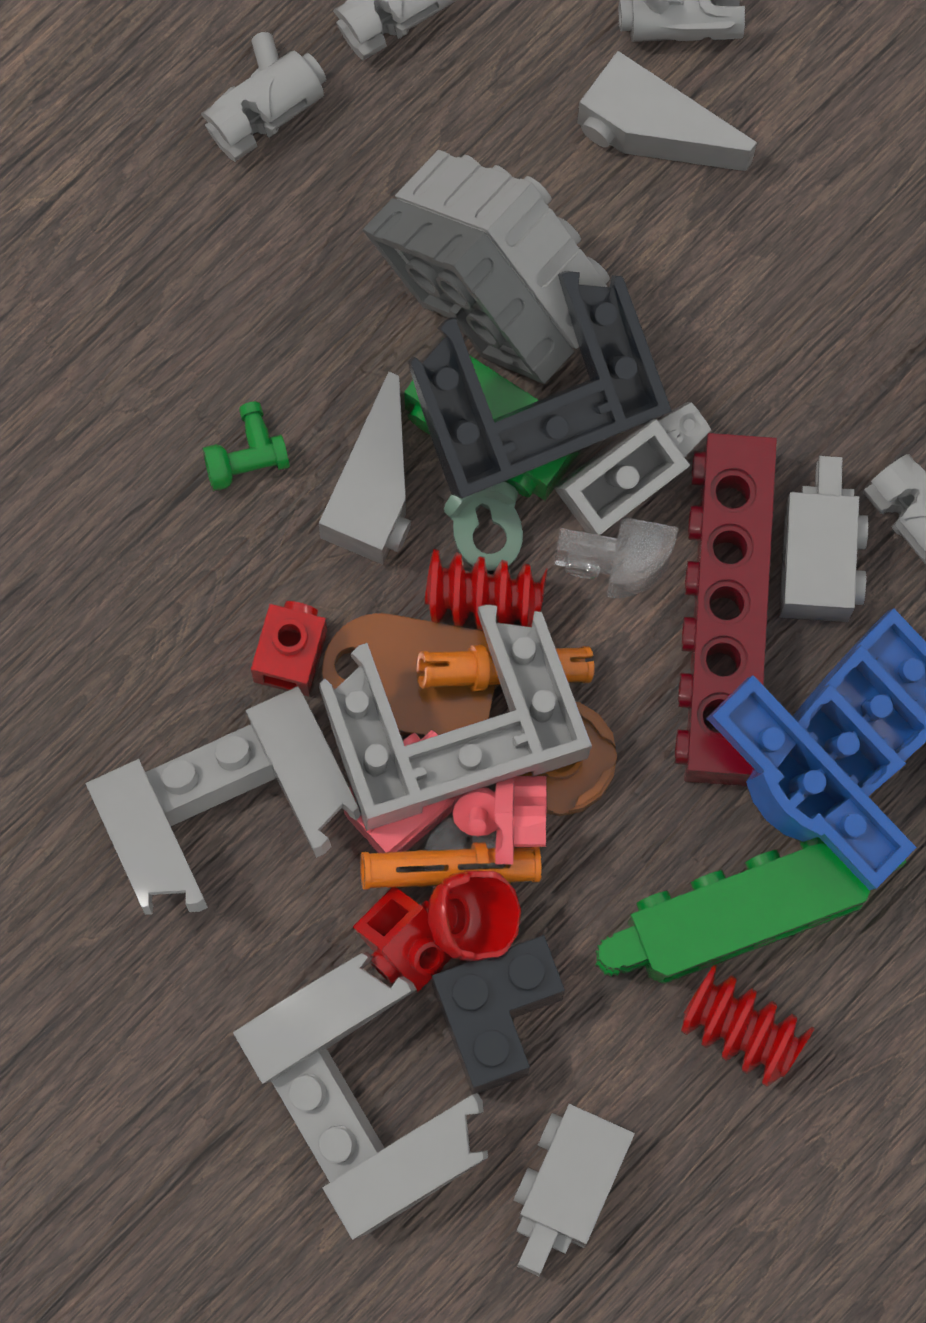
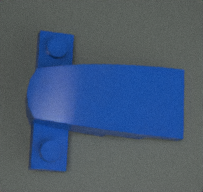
[706,608,926,890]

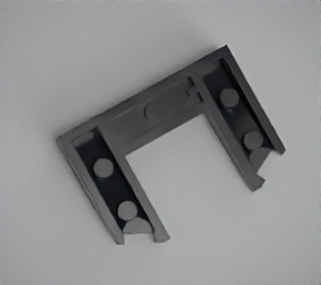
[408,271,672,498]

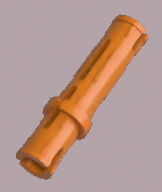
[417,645,594,692]
[360,842,541,890]

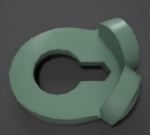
[444,481,523,574]

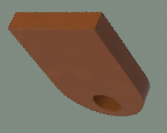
[322,613,495,739]

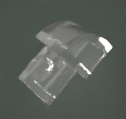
[554,517,678,598]

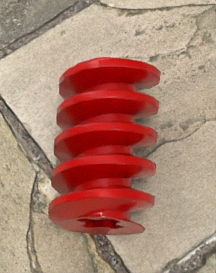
[424,549,548,631]
[681,964,815,1087]

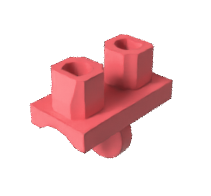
[452,776,547,864]

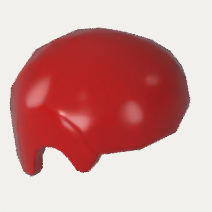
[427,871,521,961]

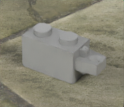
[553,402,711,535]
[780,456,868,622]
[513,1104,635,1277]

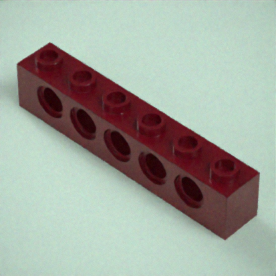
[675,433,777,786]

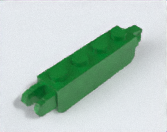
[595,837,907,984]

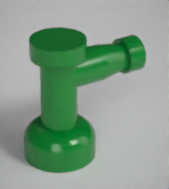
[202,401,290,492]

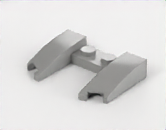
[319,605,592,831]
[85,686,361,915]
[233,952,488,1240]

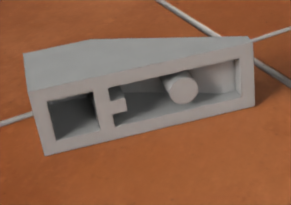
[577,51,757,171]
[319,372,412,565]

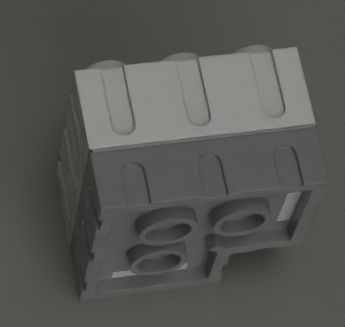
[363,150,610,384]

